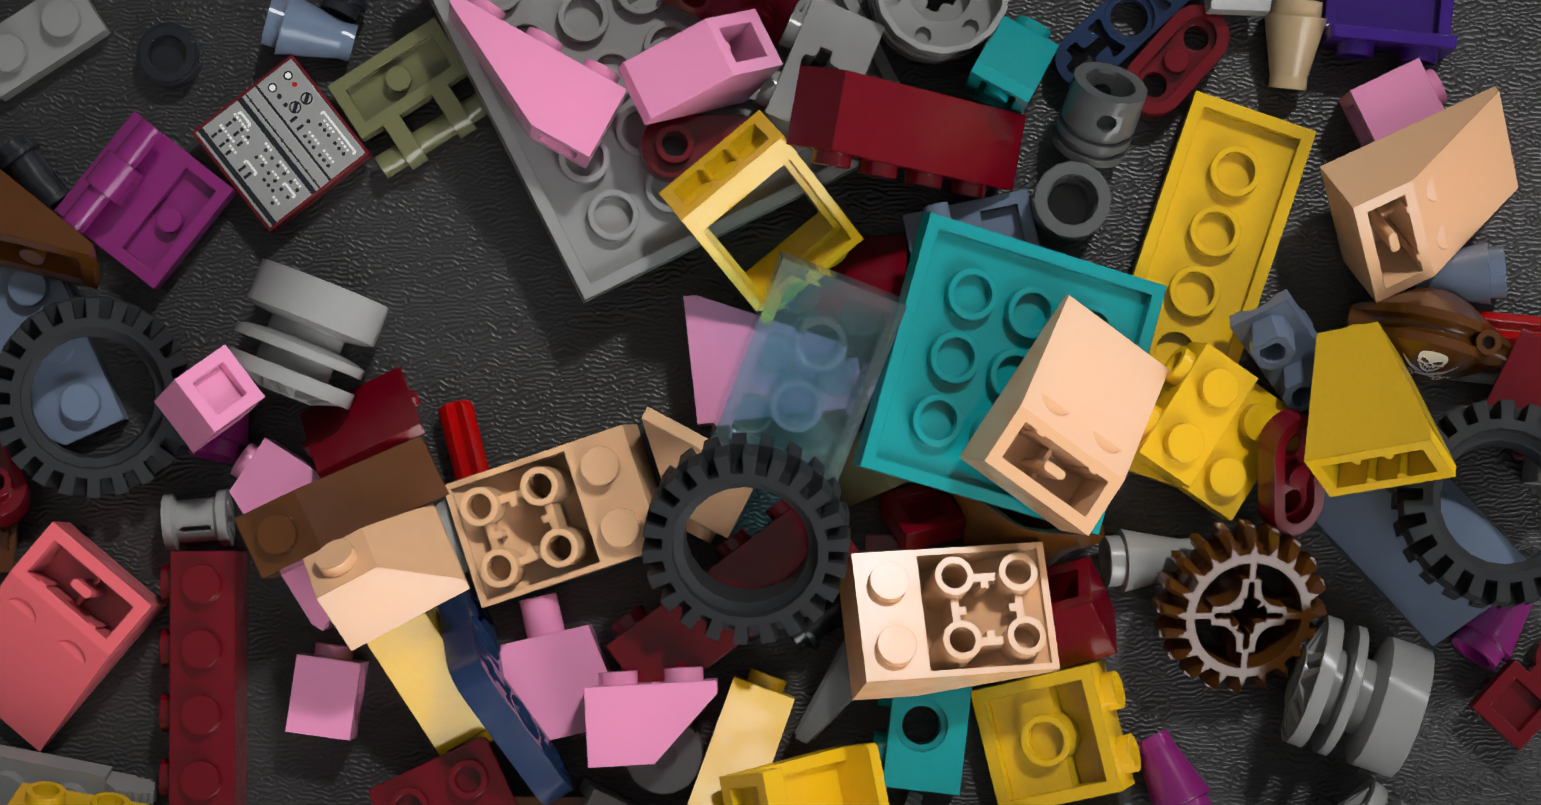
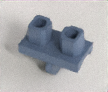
[1230,289,1317,412]

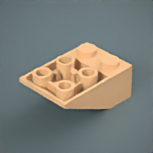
[1320,86,1518,303]
[959,295,1169,536]
[446,424,658,608]
[840,542,1060,701]

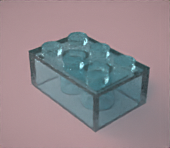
[710,251,907,482]

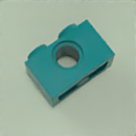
[872,686,972,796]

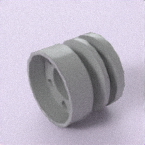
[867,0,1009,66]
[227,258,389,410]
[1281,615,1435,778]

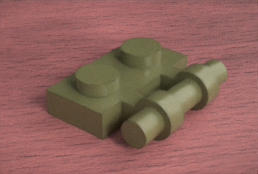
[328,17,487,178]

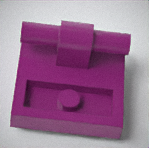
[54,111,238,291]

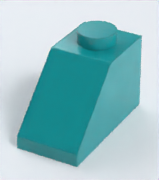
[962,15,1059,114]

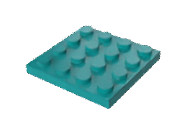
[853,212,1167,535]

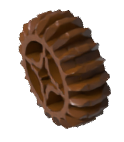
[1151,518,1328,693]

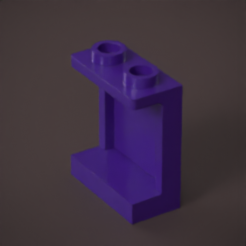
[1319,0,1457,66]

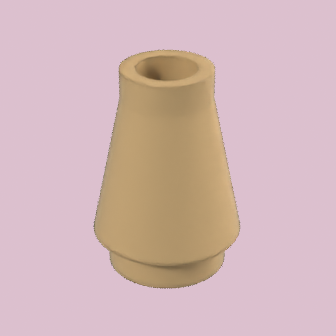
[1264,0,1327,91]

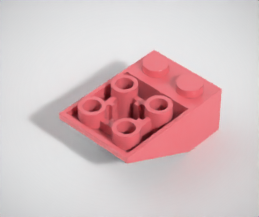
[0,521,167,752]

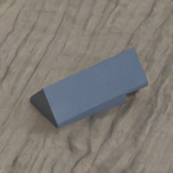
[1303,409,1527,646]

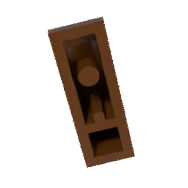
[0,169,102,289]
[234,436,450,579]

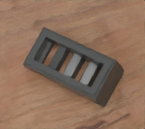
[794,638,852,744]

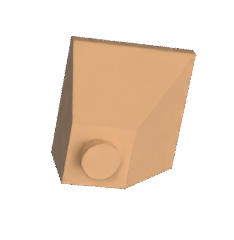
[641,407,755,544]
[303,503,470,651]

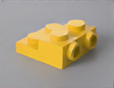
[1134,342,1289,521]
[971,658,1141,805]

